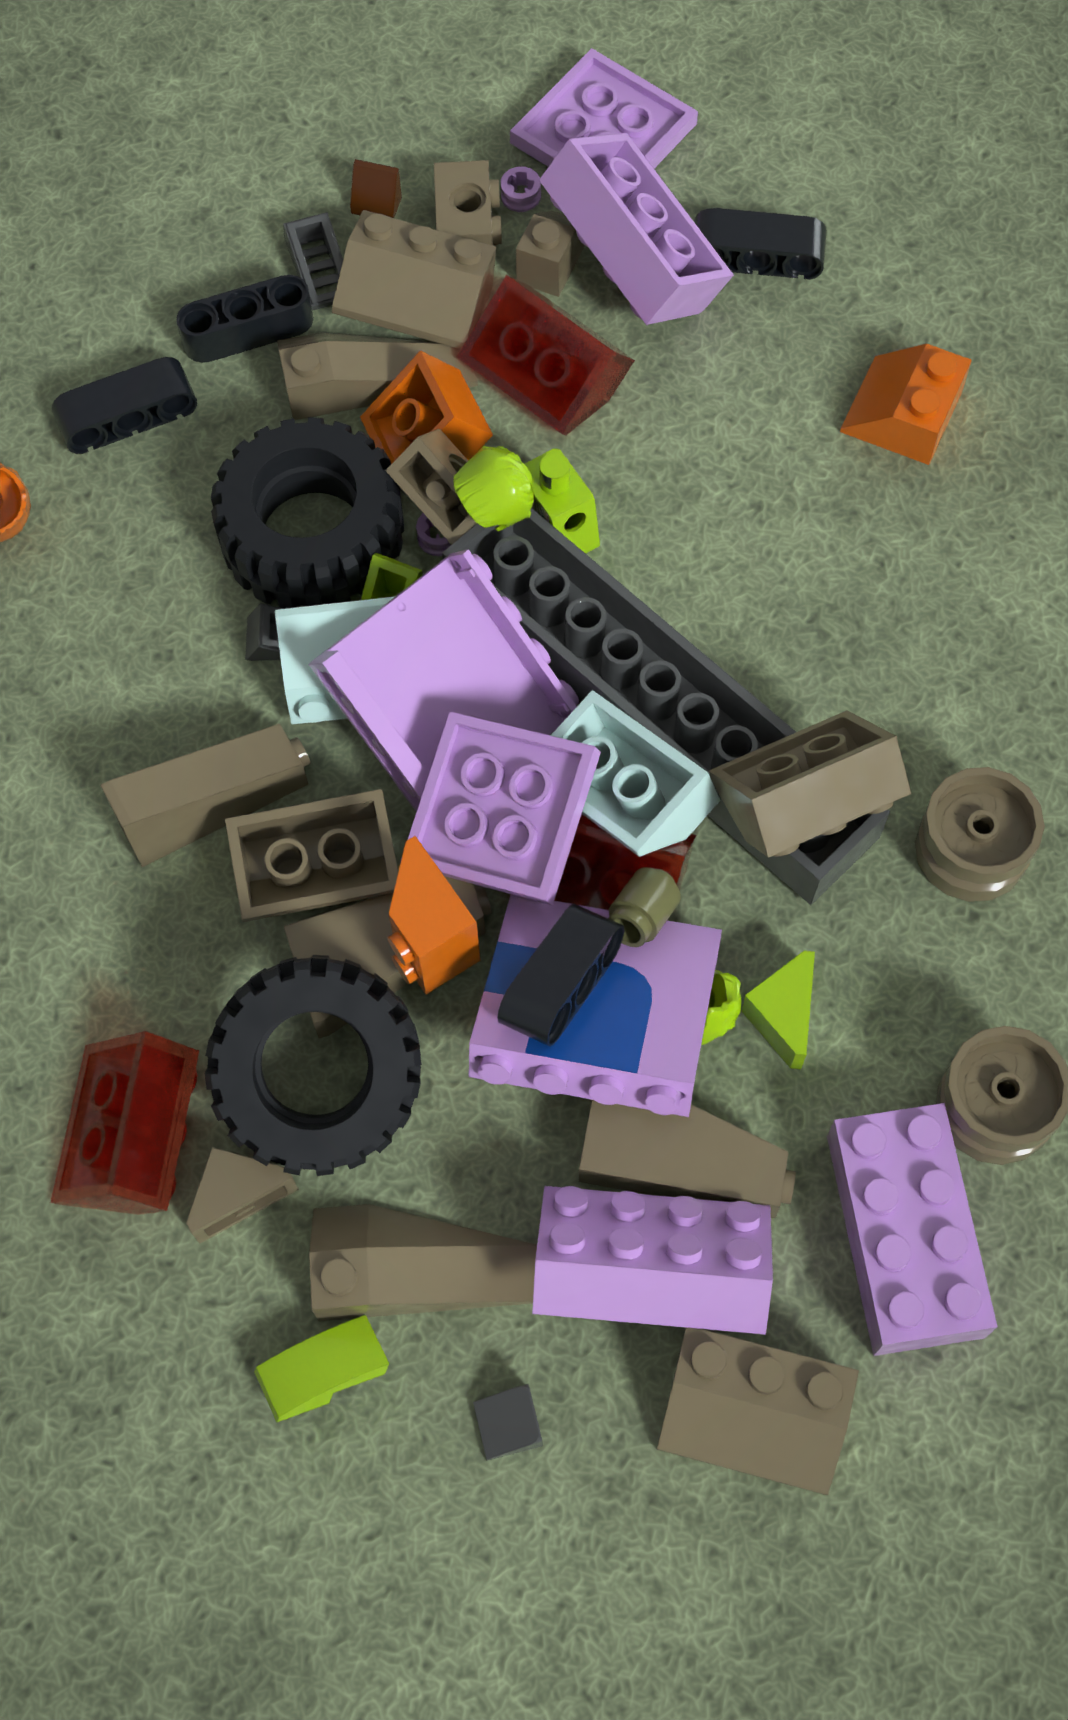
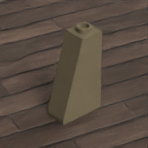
[100,724,311,867]
[284,876,492,1039]
[579,1100,796,1218]

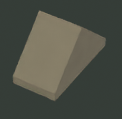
[186,1147,299,1244]

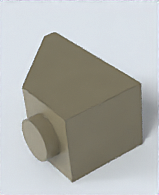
[516,211,585,297]

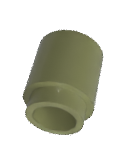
[608,867,681,947]

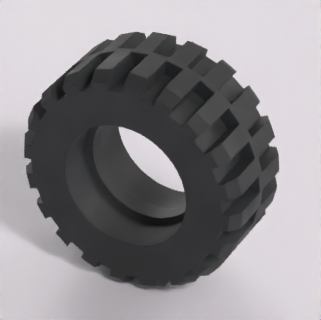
[211,417,404,609]
[204,955,422,1176]

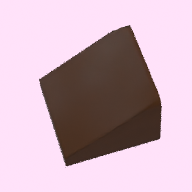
[350,159,402,218]

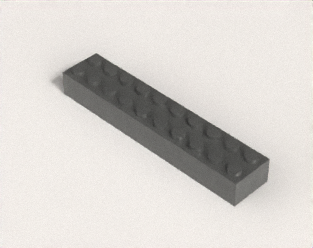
[442,508,890,905]

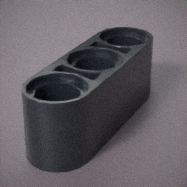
[694,208,827,280]
[176,275,314,363]
[52,357,197,454]
[497,903,625,1047]

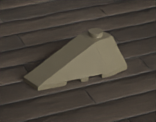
[277,332,478,420]
[309,1204,537,1321]

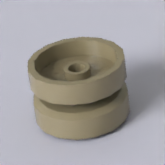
[915,767,1045,902]
[936,1026,1068,1165]

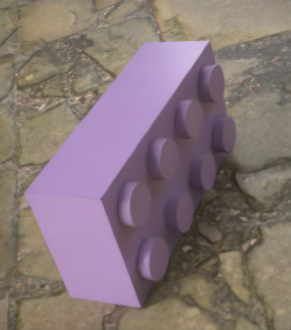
[539,133,734,325]
[827,1103,998,1356]
[532,1186,773,1335]

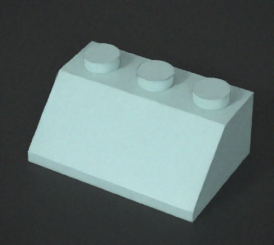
[275,597,394,725]
[550,690,720,857]

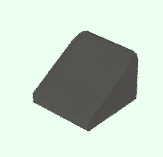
[245,603,283,661]
[473,1384,543,1461]

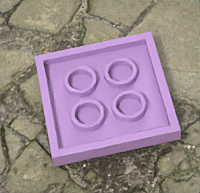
[510,48,698,169]
[400,712,601,905]

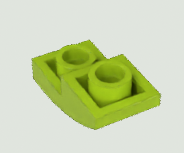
[254,1315,389,1422]

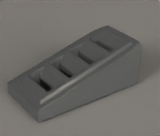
[283,212,343,311]

